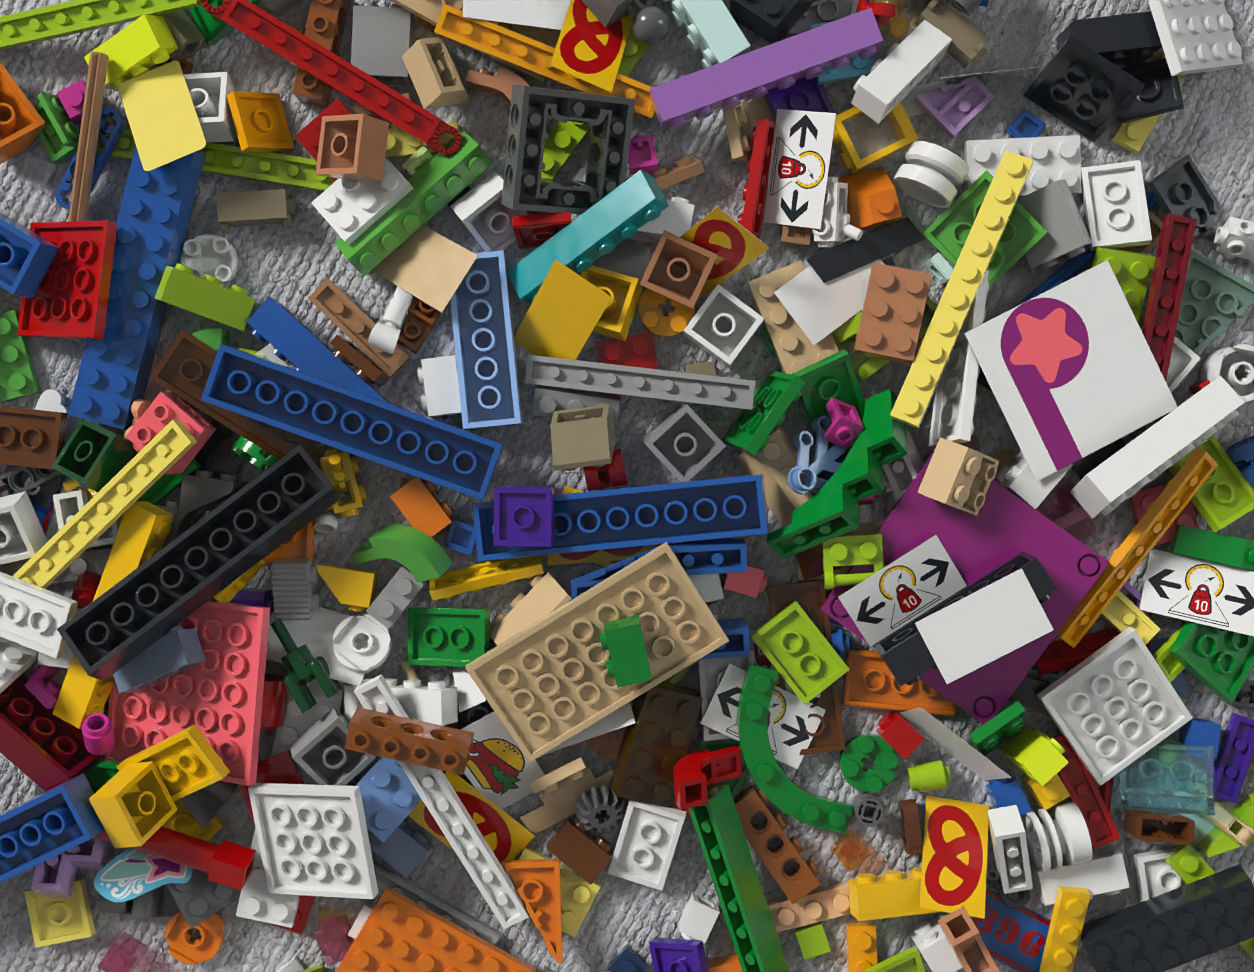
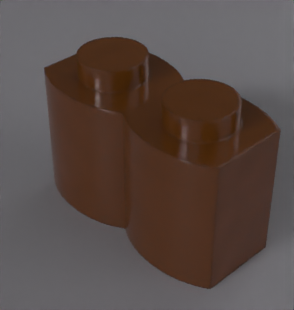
[1124,807,1195,845]

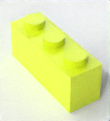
[84,14,178,91]
[999,726,1069,787]

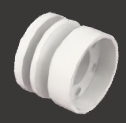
[1023,802,1093,873]

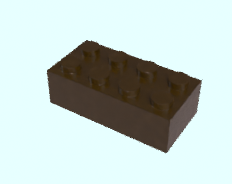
[610,682,703,808]

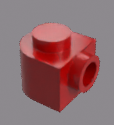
[72,572,102,609]

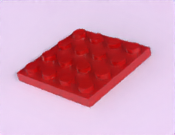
[17,220,117,340]

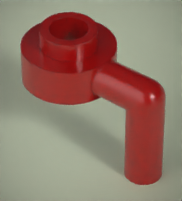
[857,0,898,24]

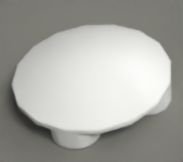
[180,234,238,286]

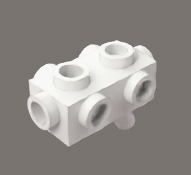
[811,177,863,247]
[1214,216,1254,265]

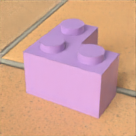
[30,837,112,898]

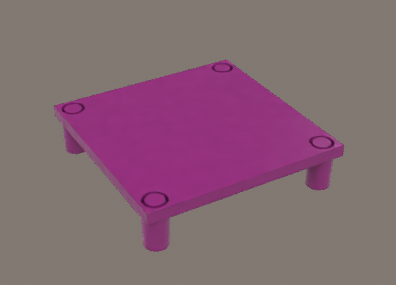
[820,450,1110,724]

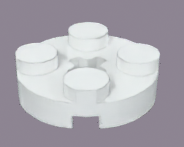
[333,614,392,673]

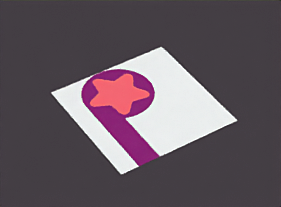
[964,260,1178,482]

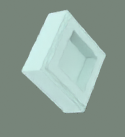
[925,252,954,285]

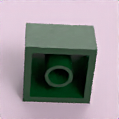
[51,418,139,493]

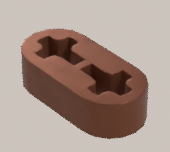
[899,799,923,854]

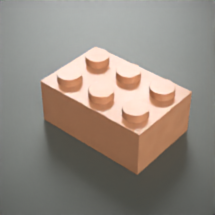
[853,263,932,364]

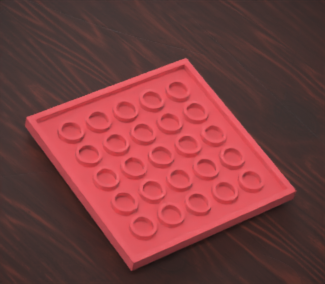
[104,600,270,786]

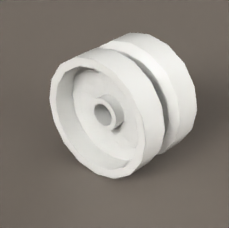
[894,141,969,208]

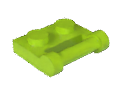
[822,533,884,590]

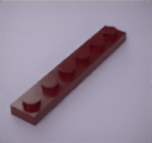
[1142,213,1197,381]

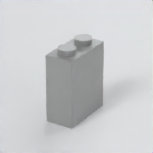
[351,2,415,85]
[1017,179,1092,270]

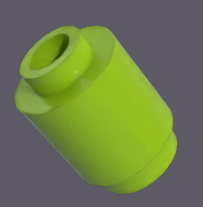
[907,760,951,793]

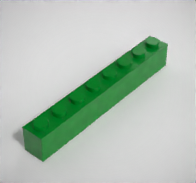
[689,784,789,972]

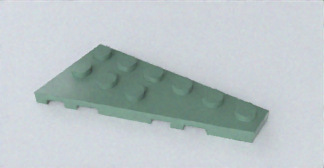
[1175,250,1254,354]

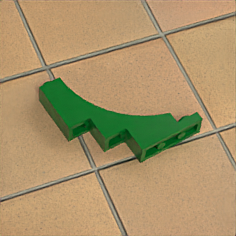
[767,389,908,559]

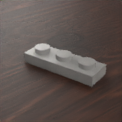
[532,385,621,427]

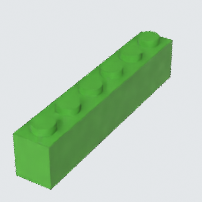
[335,130,493,276]

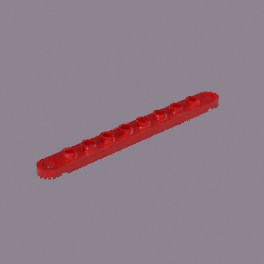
[200,0,461,156]

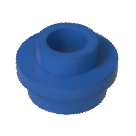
[831,629,851,657]

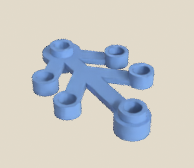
[788,416,862,494]

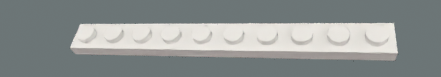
[354,674,529,929]

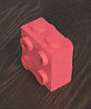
[126,391,216,474]

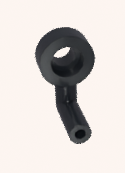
[986,869,1030,909]

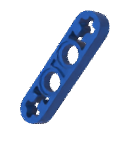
[55,107,126,210]

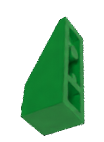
[1170,525,1254,572]

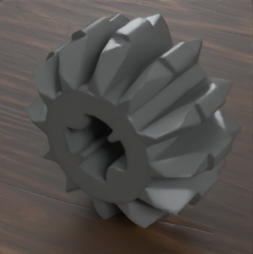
[576,783,624,834]

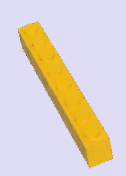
[52,501,174,729]

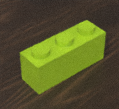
[154,263,256,331]

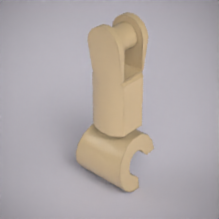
[1182,781,1254,848]

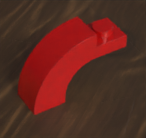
[673,745,743,811]

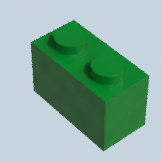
[599,615,653,688]

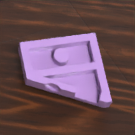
[914,76,995,139]

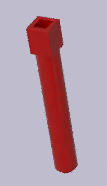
[95,826,256,891]

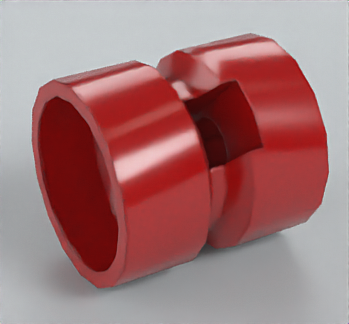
[583,448,628,491]

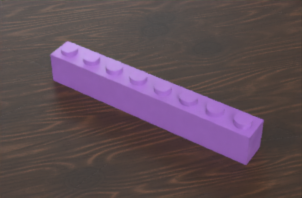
[650,8,883,129]

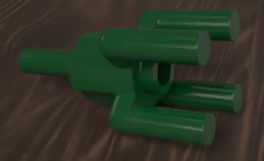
[270,619,342,714]

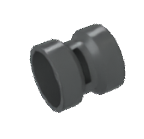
[851,792,884,827]

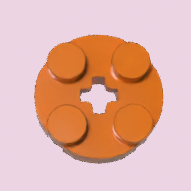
[165,910,226,965]

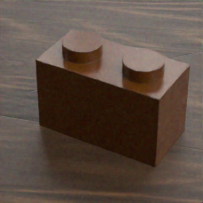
[546,816,613,885]

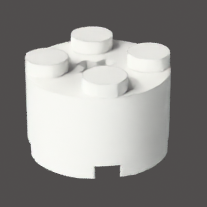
[1201,344,1254,402]

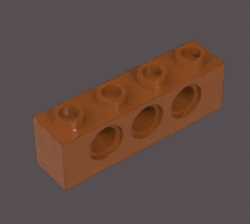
[293,0,349,108]
[345,707,474,775]
[733,785,821,904]

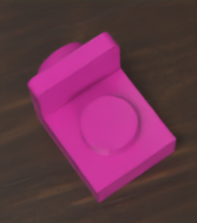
[628,135,658,175]
[824,398,864,448]
[24,665,62,709]

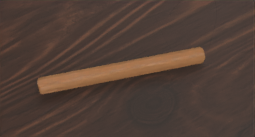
[68,52,109,222]

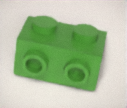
[34,92,80,163]

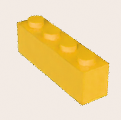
[848,867,940,921]

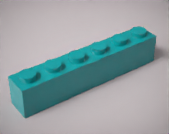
[507,170,669,304]

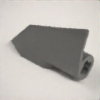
[181,781,238,828]
[99,856,179,918]

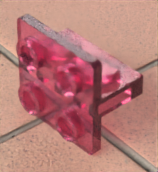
[1035,483,1096,541]

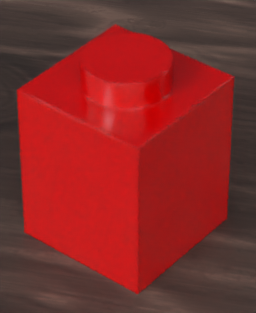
[876,711,925,759]

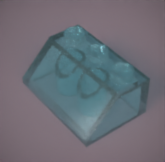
[1119,744,1215,816]

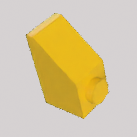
[317,563,379,612]

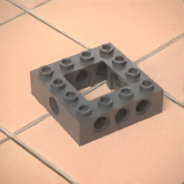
[501,84,635,215]

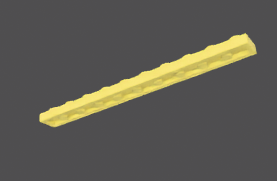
[890,151,1033,428]
[13,419,197,589]

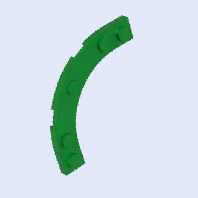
[737,663,853,834]

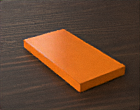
[841,648,957,716]

